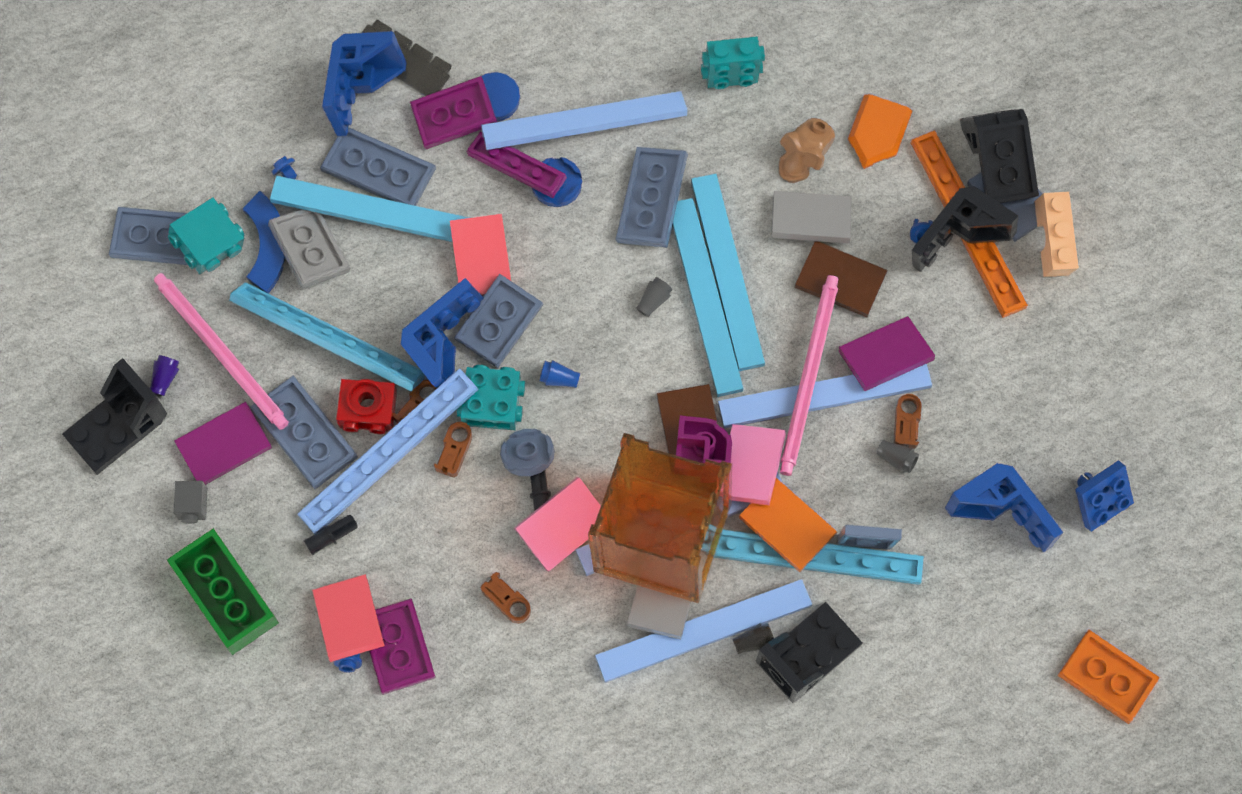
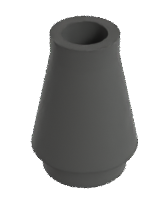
[636,277,673,317]
[877,440,919,473]

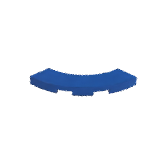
[243,191,285,294]

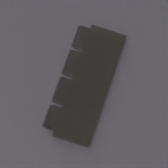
[362,19,452,96]

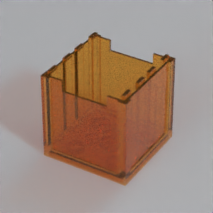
[588,433,732,604]

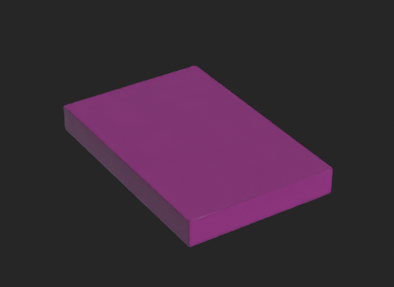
[410,76,497,150]
[839,316,935,391]
[174,401,272,485]
[369,598,436,695]

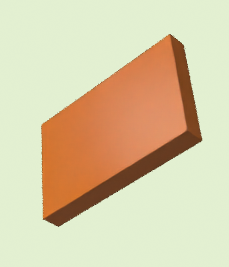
[739,478,837,572]
[1057,630,1160,724]

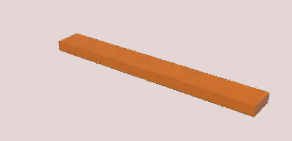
[911,130,1028,318]

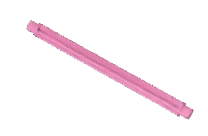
[154,273,289,430]
[780,275,838,476]

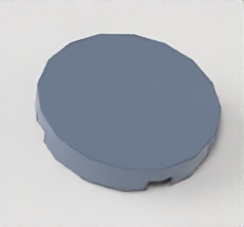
[500,429,555,476]

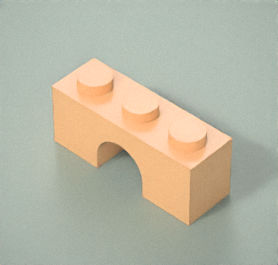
[1034,192,1079,277]

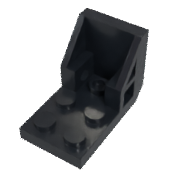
[960,109,1039,203]
[911,186,1018,272]
[62,358,167,475]
[756,602,863,703]

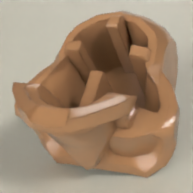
[779,118,835,183]

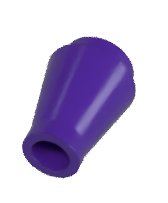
[150,355,180,396]

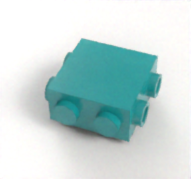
[701,36,765,89]
[168,197,245,275]
[457,365,525,431]

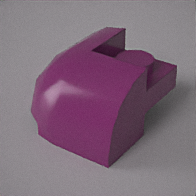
[674,416,732,481]

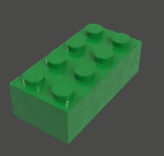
[167,528,279,655]

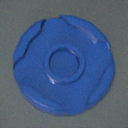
[482,72,520,121]
[532,157,582,207]

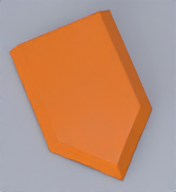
[848,94,912,169]

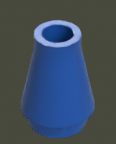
[539,360,580,388]

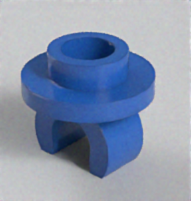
[272,156,297,179]
[910,219,933,243]
[334,653,362,673]

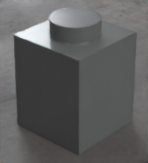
[173,481,208,524]

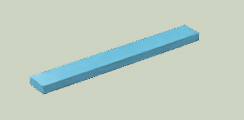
[691,174,765,371]
[270,175,469,242]
[672,198,744,397]
[229,283,425,391]
[702,527,924,585]

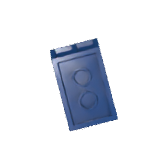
[322,31,407,136]
[401,278,484,388]
[945,463,1064,552]

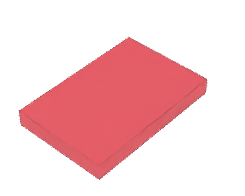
[450,214,511,296]
[312,574,385,662]

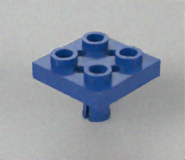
[1075,460,1134,532]

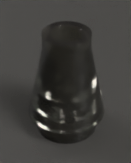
[733,622,774,654]

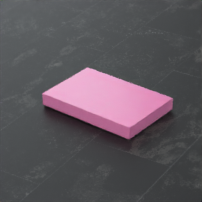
[715,424,786,505]
[514,477,611,572]

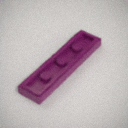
[466,131,567,198]

